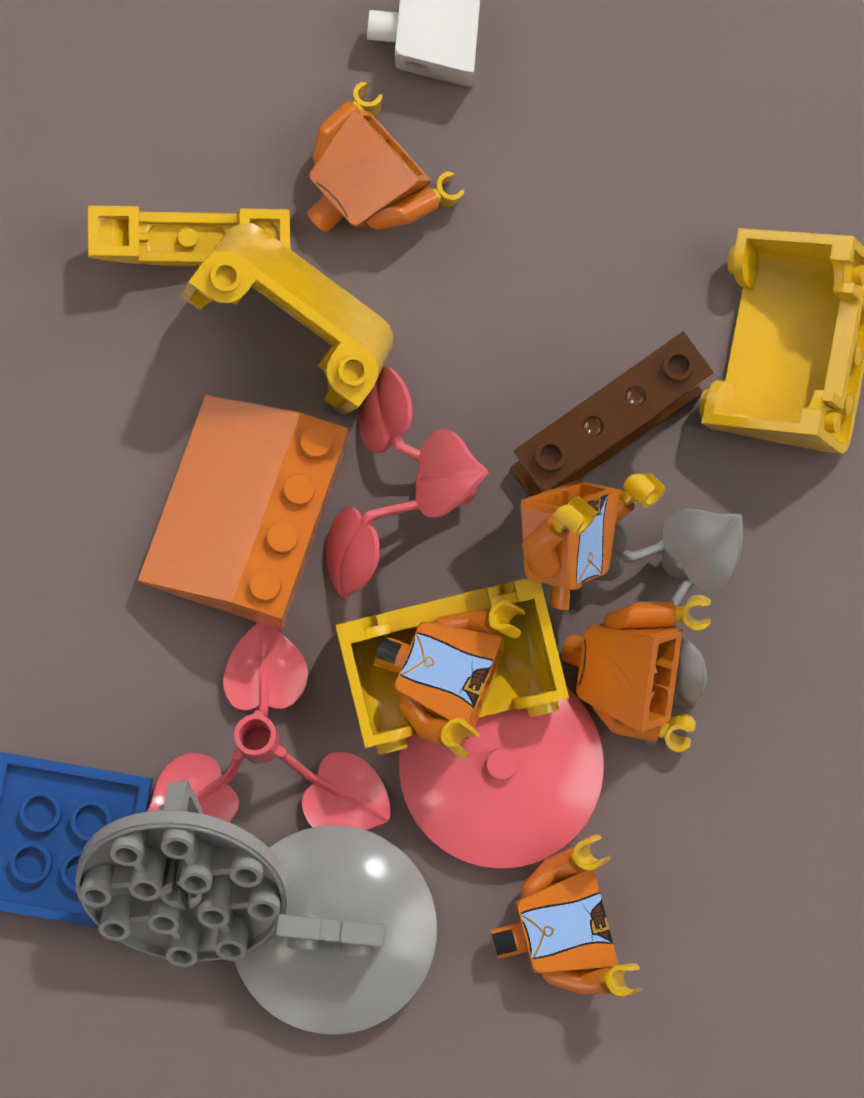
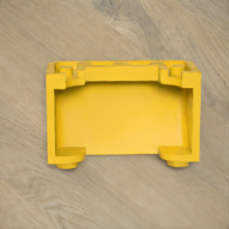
[180,223,393,416]
[699,228,864,454]
[335,577,569,754]

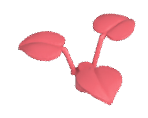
[326,366,489,599]
[147,623,391,831]

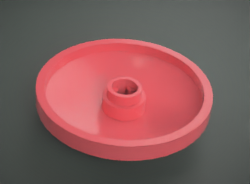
[399,688,604,869]

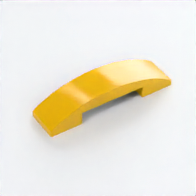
[87,205,290,266]

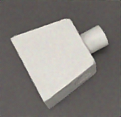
[367,0,480,87]

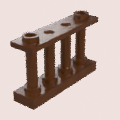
[510,331,714,497]

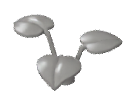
[594,508,743,708]

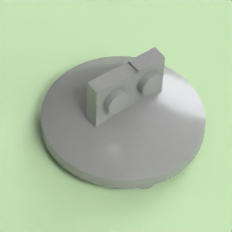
[75,780,289,967]
[234,825,437,1035]

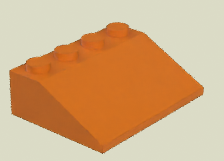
[138,395,349,631]

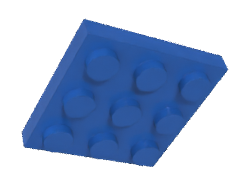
[0,752,153,928]

